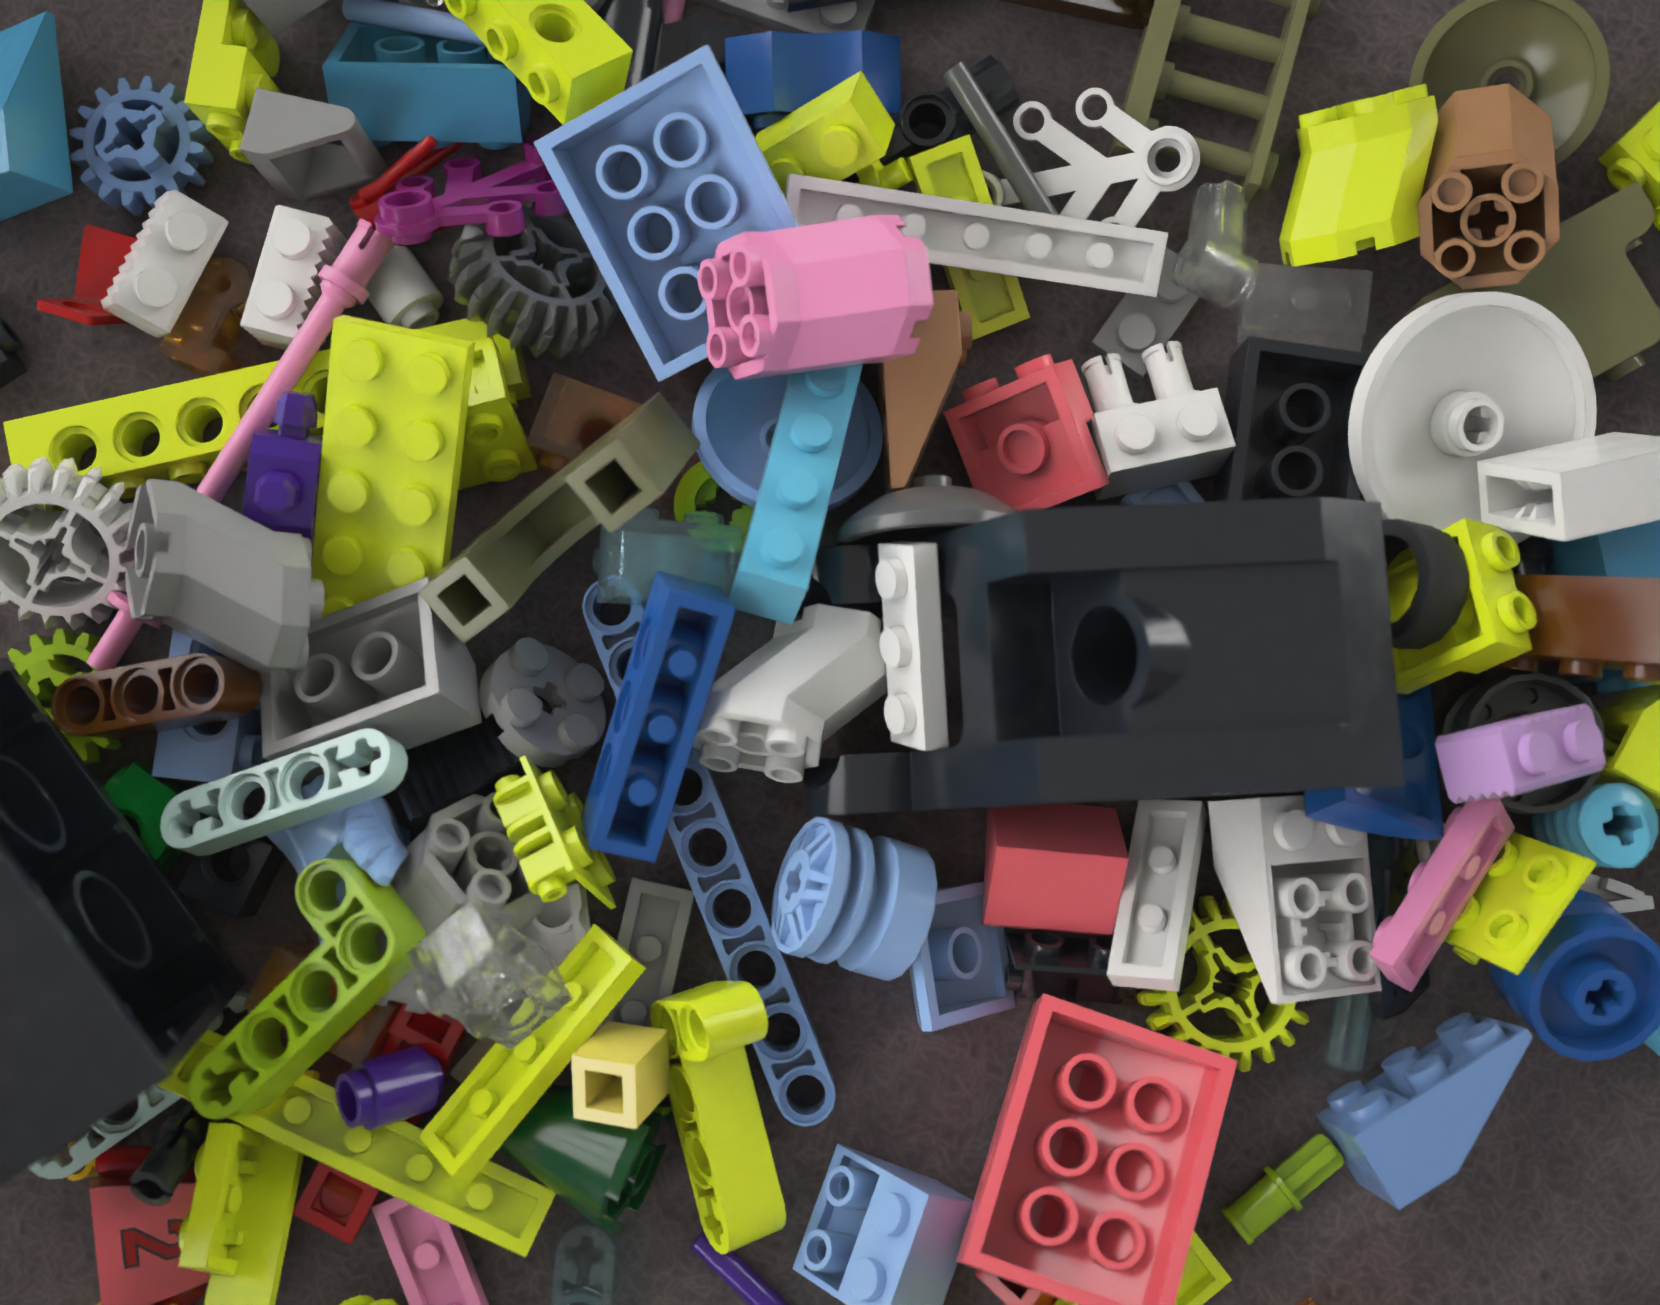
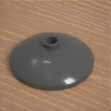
[836,475,1019,546]

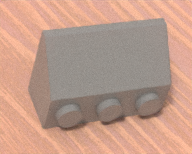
[259,577,482,784]

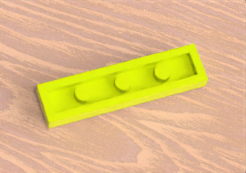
[418,923,646,1185]

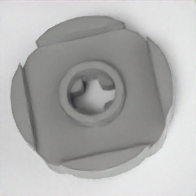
[479,637,606,768]

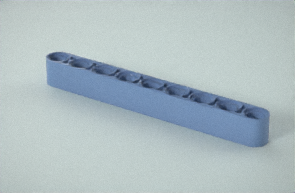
[582,577,836,1127]

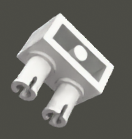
[1081,341,1236,501]

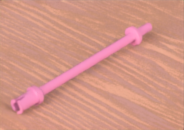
[86,219,396,671]

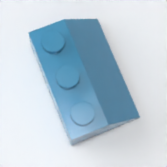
[322,22,531,150]

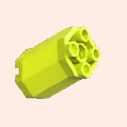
[1279,83,1438,267]

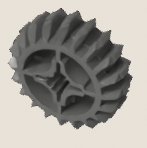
[448,205,620,360]

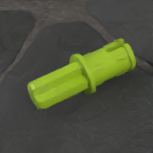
[1221,1133,1344,1245]

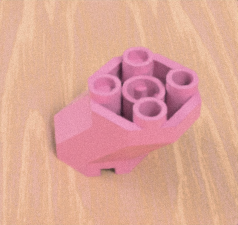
[698,215,934,380]

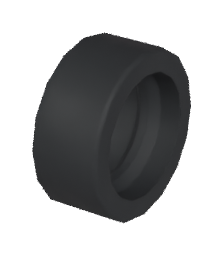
[1382,519,1469,649]

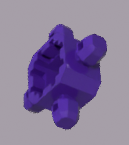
[243,391,323,543]

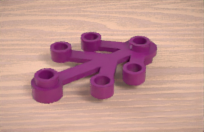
[374,133,569,245]

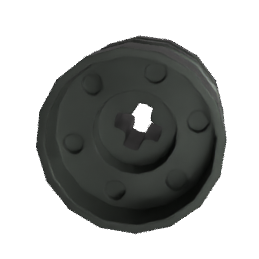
[1433,673,1607,814]

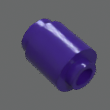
[335,1046,444,1130]

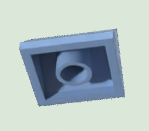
[909,881,1016,1032]

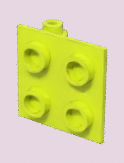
[493,755,617,910]
[1444,832,1597,976]

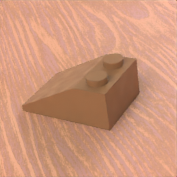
[877,289,972,494]

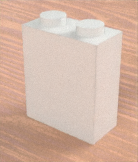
[1477,432,1660,541]

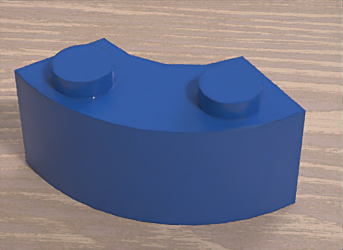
[725,30,901,131]

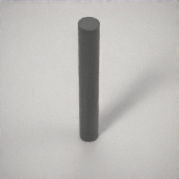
[942,61,1059,215]

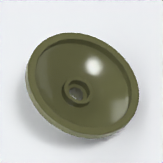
[1409,0,1610,166]

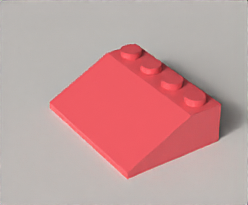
[955,993,1237,1305]

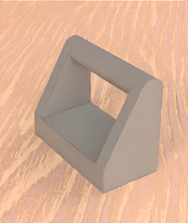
[240,88,386,200]

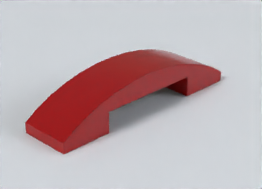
[293,991,479,1245]

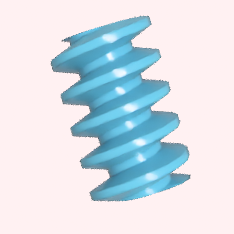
[1532,783,1658,868]

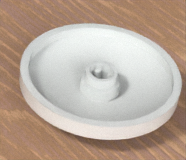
[1348,292,1597,544]

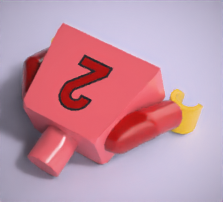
[67,1137,210,1305]

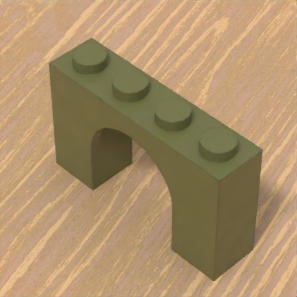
[418,392,701,644]

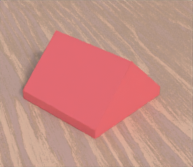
[982,803,1129,937]

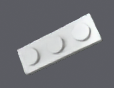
[875,541,949,751]
[1107,799,1207,992]

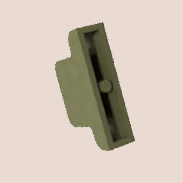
[1403,181,1660,383]

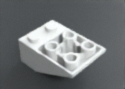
[1208,795,1382,1004]

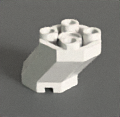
[692,604,888,783]

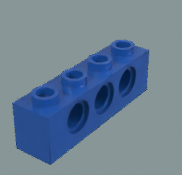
[580,570,737,863]

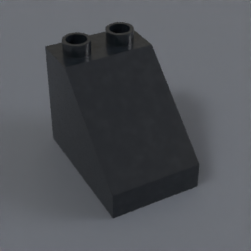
[0,657,245,1186]

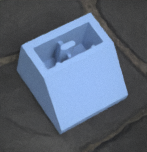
[792,1143,973,1305]

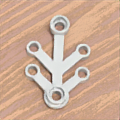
[982,87,1200,227]

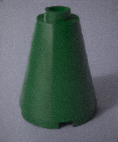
[499,1083,673,1236]

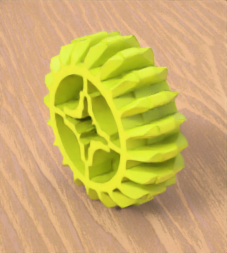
[1137,895,1309,1072]

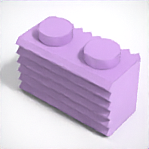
[1435,704,1606,804]

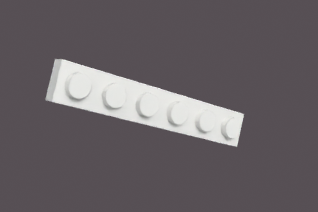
[785,173,1168,297]

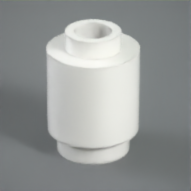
[366,243,444,330]

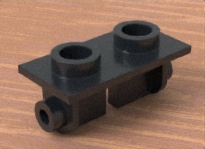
[1004,930,1137,1004]

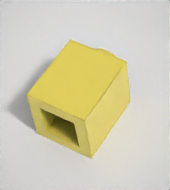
[572,1021,670,1129]

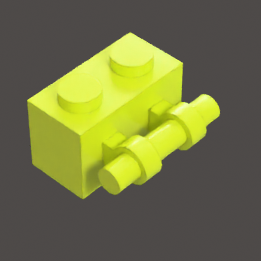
[755,71,913,197]

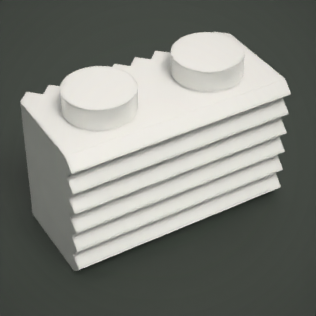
[100,190,229,338]
[240,205,348,352]

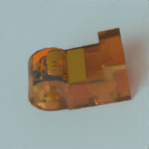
[158,257,254,377]

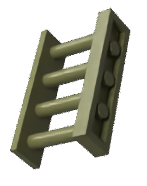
[1108,0,1321,206]

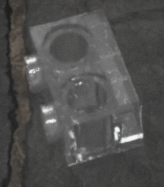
[407,900,573,1050]

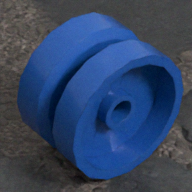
[1489,889,1660,1062]

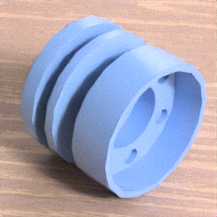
[771,816,937,981]

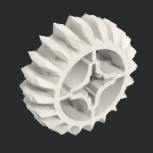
[0,456,135,630]

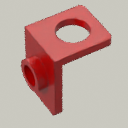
[37,225,138,326]

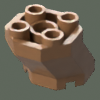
[1418,83,1560,290]

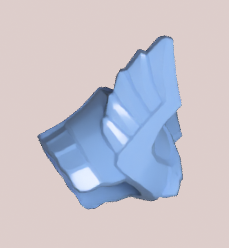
[266,774,411,945]

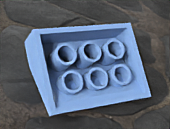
[533,44,799,382]

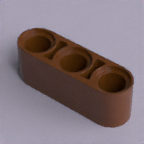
[51,653,262,739]

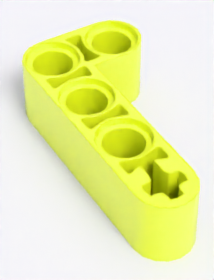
[650,981,786,1255]

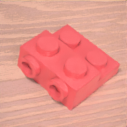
[944,353,1110,511]

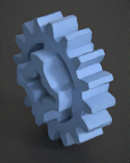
[69,76,214,216]

